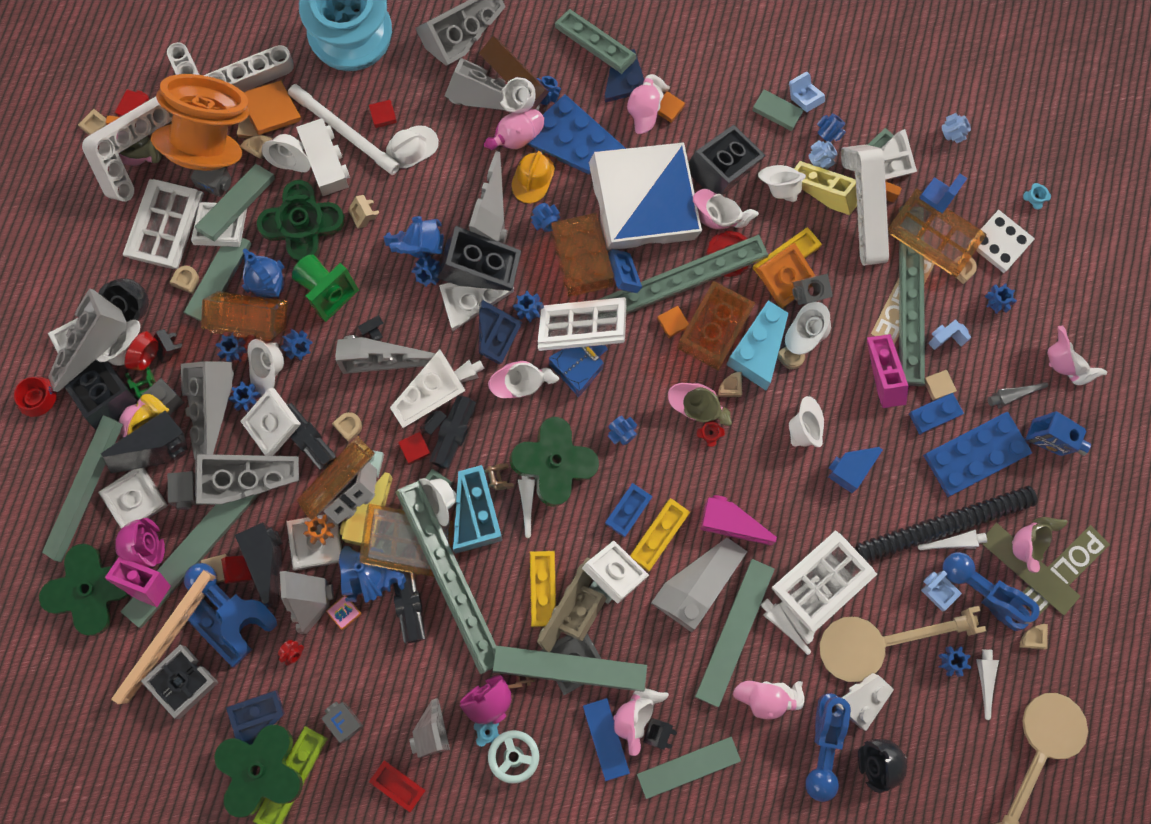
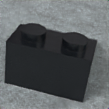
[688,124,766,196]
[437,226,521,291]
[64,360,138,430]
[100,410,188,474]
[235,522,283,610]

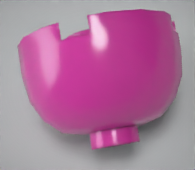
[115,518,165,568]
[460,675,512,724]

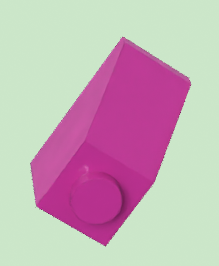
[105,557,171,607]

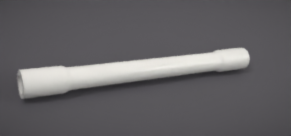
[288,84,400,175]

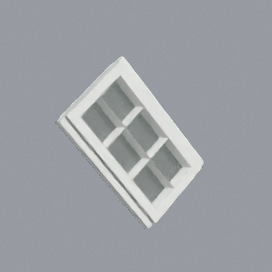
[123,179,204,269]
[538,297,626,351]
[772,530,877,633]

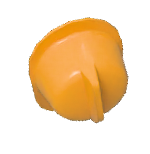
[511,151,555,204]

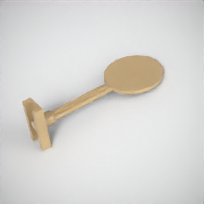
[820,606,986,682]
[995,693,1088,824]

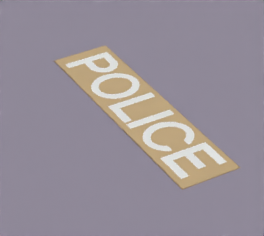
[871,254,936,345]

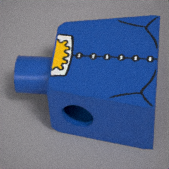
[549,345,608,397]

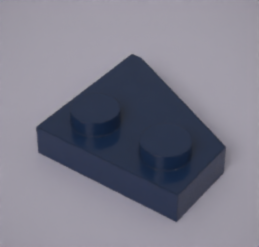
[604,49,644,103]
[479,300,522,365]
[226,690,285,745]

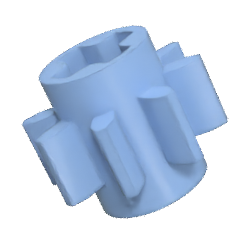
[942,113,971,143]
[809,140,838,170]

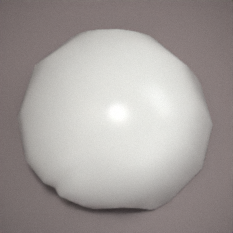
[500,77,535,114]

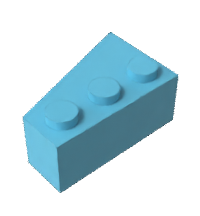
[726,300,788,390]
[453,465,503,554]

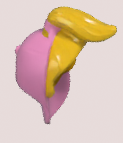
[119,394,169,438]

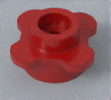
[696,420,725,447]
[278,640,304,666]

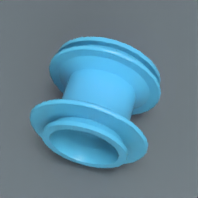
[299,0,392,71]

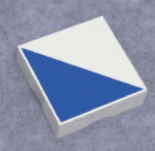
[589,143,702,251]

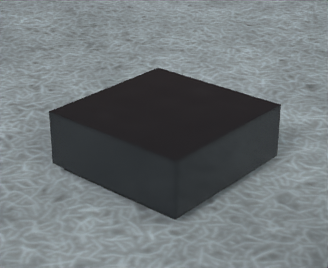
[420,411,447,435]

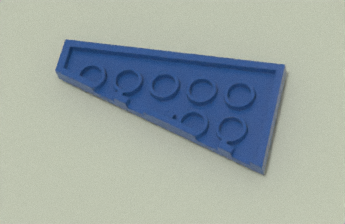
[527,94,626,175]

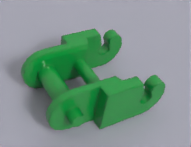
[125,366,156,399]

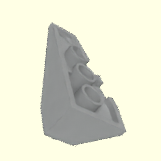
[415,0,505,65]
[469,151,508,243]
[48,288,127,392]
[181,361,234,460]
[195,454,299,505]
[651,538,747,632]
[280,571,334,634]
[409,699,450,758]

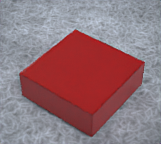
[369,99,397,128]
[398,432,431,465]
[221,556,252,584]

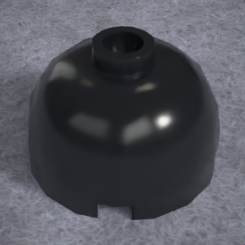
[98,278,149,322]
[858,739,907,793]

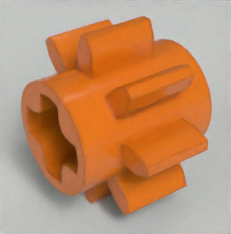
[303,514,335,545]

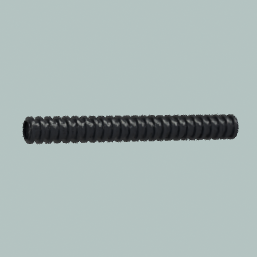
[855,485,1038,562]

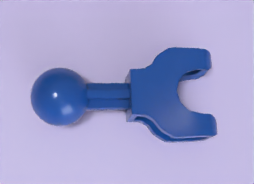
[943,552,1040,631]
[184,563,277,657]
[805,693,851,802]

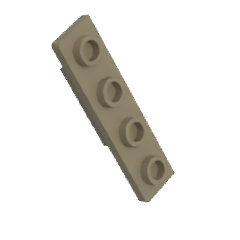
[537,557,607,652]

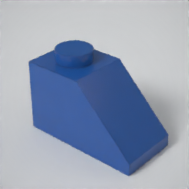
[828,447,883,493]

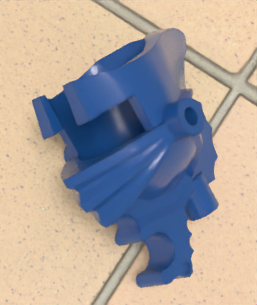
[383,216,444,261]
[242,248,285,300]
[339,546,406,603]

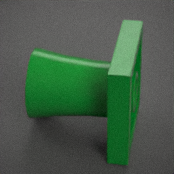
[292,255,359,322]

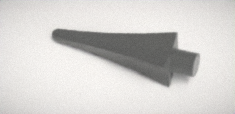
[987,382,1048,409]

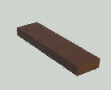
[479,36,549,109]

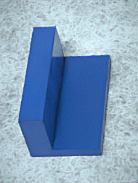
[919,173,967,214]

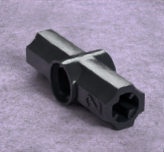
[430,395,477,470]
[287,403,338,472]
[391,565,426,644]

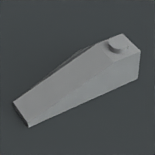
[445,58,540,111]
[335,335,436,374]

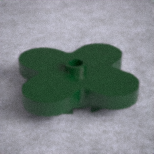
[257,180,345,263]
[509,417,599,507]
[39,544,129,636]
[214,725,303,818]

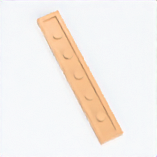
[112,570,218,704]

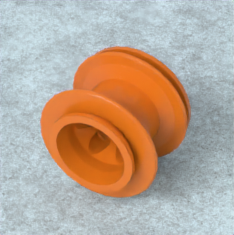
[151,74,249,171]

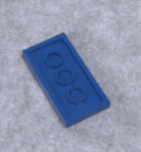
[923,411,1033,497]

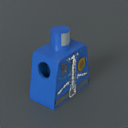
[1025,411,1091,456]

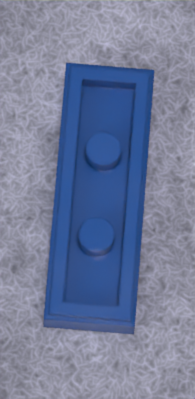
[188,598,253,667]
[583,698,630,781]

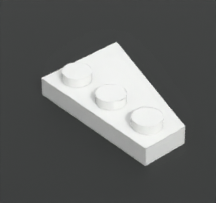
[439,283,514,331]
[390,349,465,428]

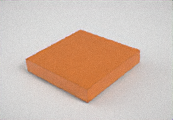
[244,80,301,135]
[755,243,815,308]

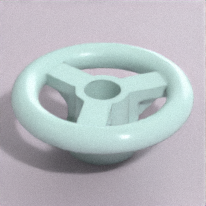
[488,730,539,783]

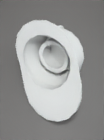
[386,126,439,168]
[261,134,311,172]
[758,165,806,202]
[785,302,831,355]
[96,319,140,366]
[247,339,284,396]
[789,396,824,447]
[419,478,457,526]

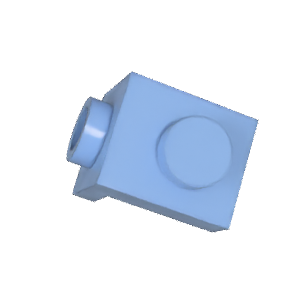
[789,72,825,112]
[928,320,971,350]
[921,570,962,612]

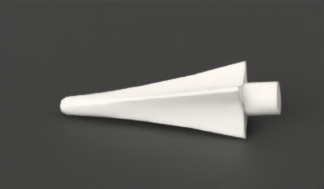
[454,360,485,383]
[518,476,535,538]
[918,530,987,550]
[760,598,811,655]
[976,649,999,720]

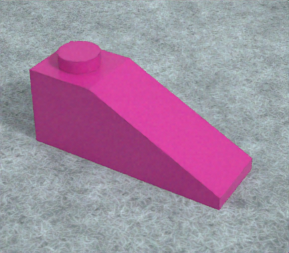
[867,334,908,408]
[700,495,777,546]

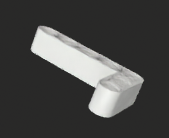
[167,42,294,92]
[82,97,173,201]
[841,145,889,266]

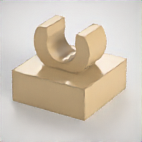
[348,195,379,228]

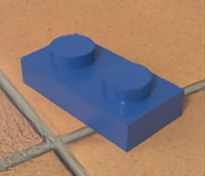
[607,249,642,293]
[909,393,964,435]
[605,483,653,538]

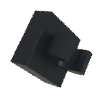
[357,315,384,341]
[154,329,183,363]
[643,718,677,750]

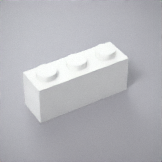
[296,118,350,196]

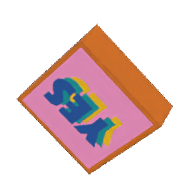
[326,595,362,631]

